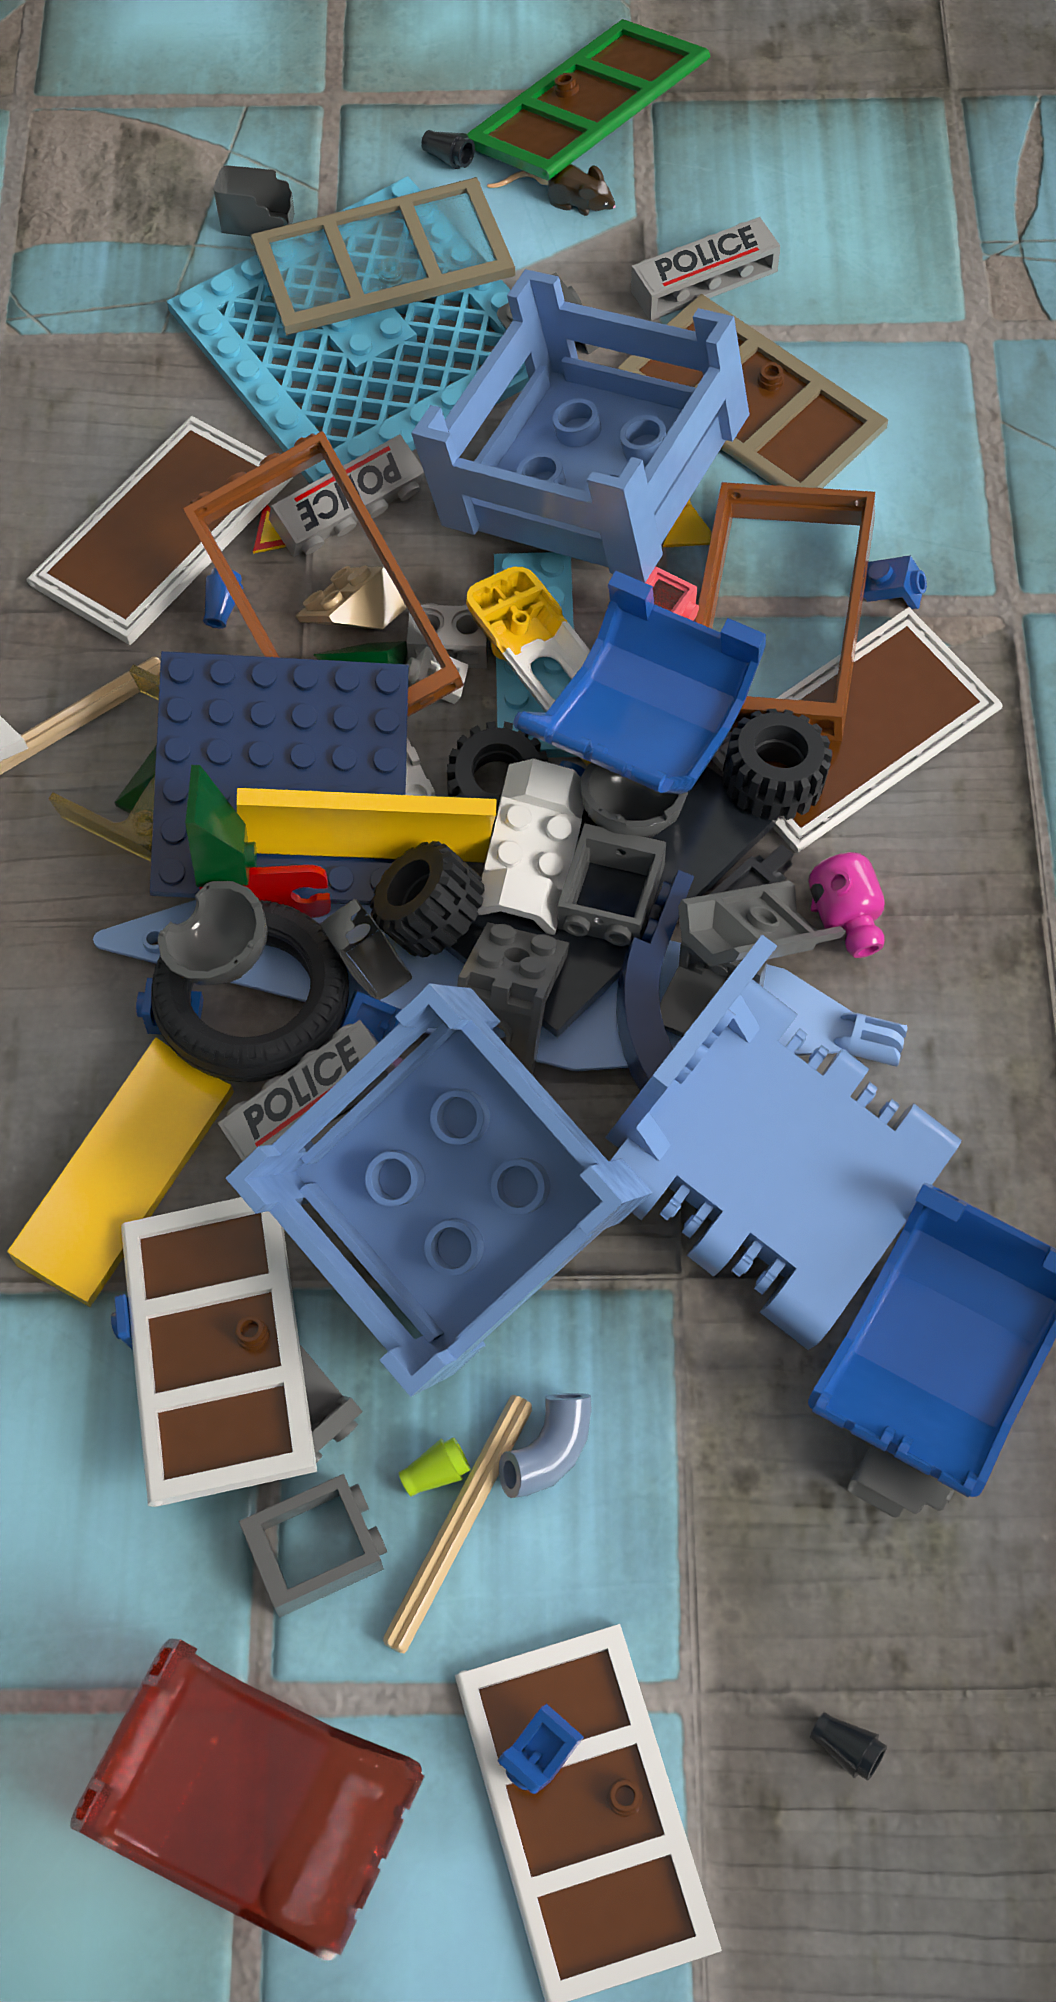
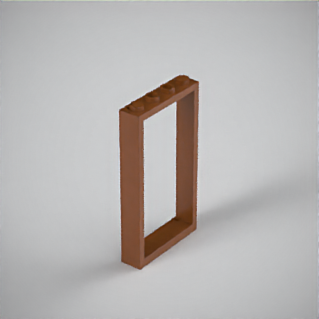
[183,431,464,717]
[695,482,876,741]

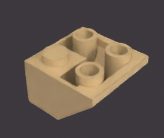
[296,565,407,629]

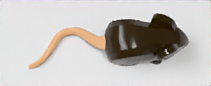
[487,164,615,216]

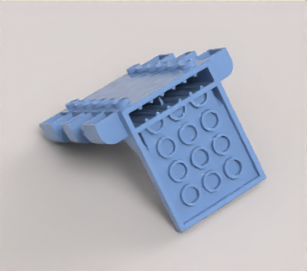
[605,935,962,1350]

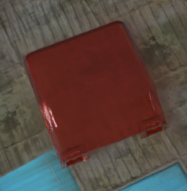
[70,1638,425,1961]

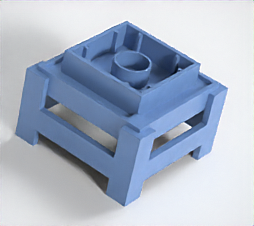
[411,269,749,583]
[226,984,652,1397]

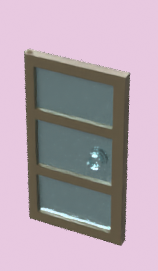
[250,177,515,335]

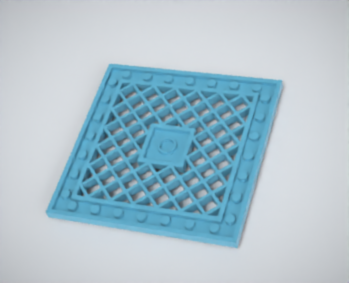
[167,176,529,484]

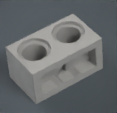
[407,603,489,669]

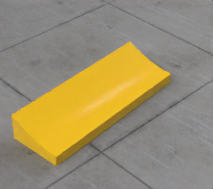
[237,788,496,863]
[7,1037,234,1307]

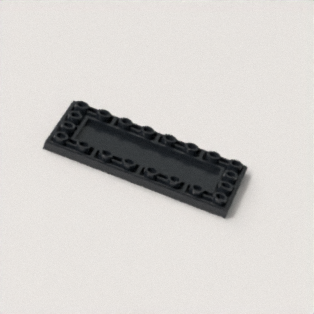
[444,766,776,1038]

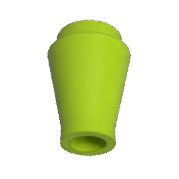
[398,1437,471,1497]

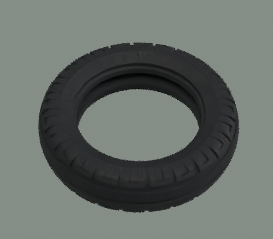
[151,900,349,1082]

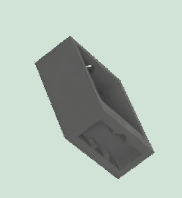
[557,824,666,946]
[239,1474,387,1618]

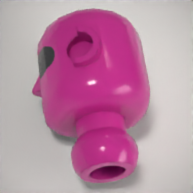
[808,852,885,958]

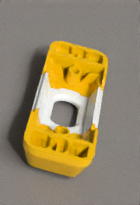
[466,566,591,766]

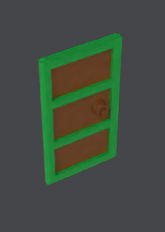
[467,19,710,181]

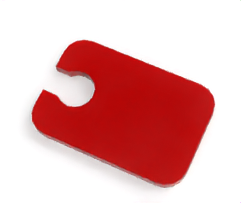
[199,865,331,918]

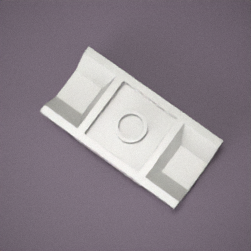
[477,759,584,935]

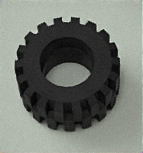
[722,708,832,821]
[447,721,548,831]
[370,841,485,958]

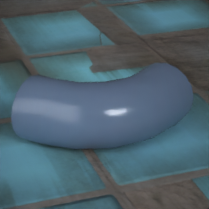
[499,1393,591,1498]

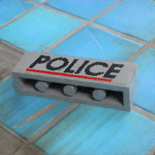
[631,217,780,321]
[269,434,424,557]
[218,1020,396,1161]

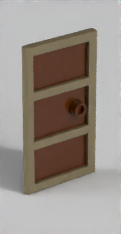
[617,294,888,488]

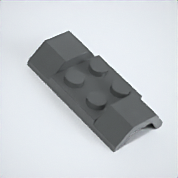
[678,880,846,967]

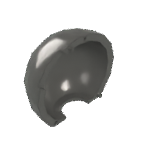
[580,762,688,838]
[158,881,268,985]

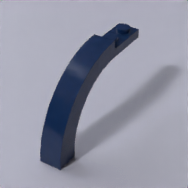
[616,870,694,1091]

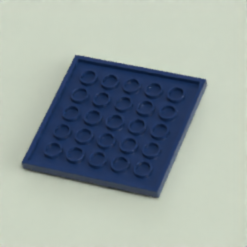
[150,651,409,905]

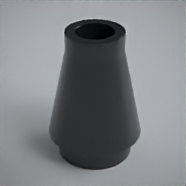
[421,130,475,169]
[810,1712,887,1781]

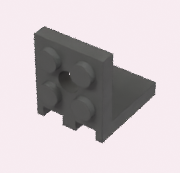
[457,922,569,1075]

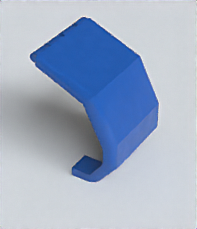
[513,570,766,794]
[808,1183,1056,1497]

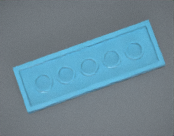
[494,552,578,758]

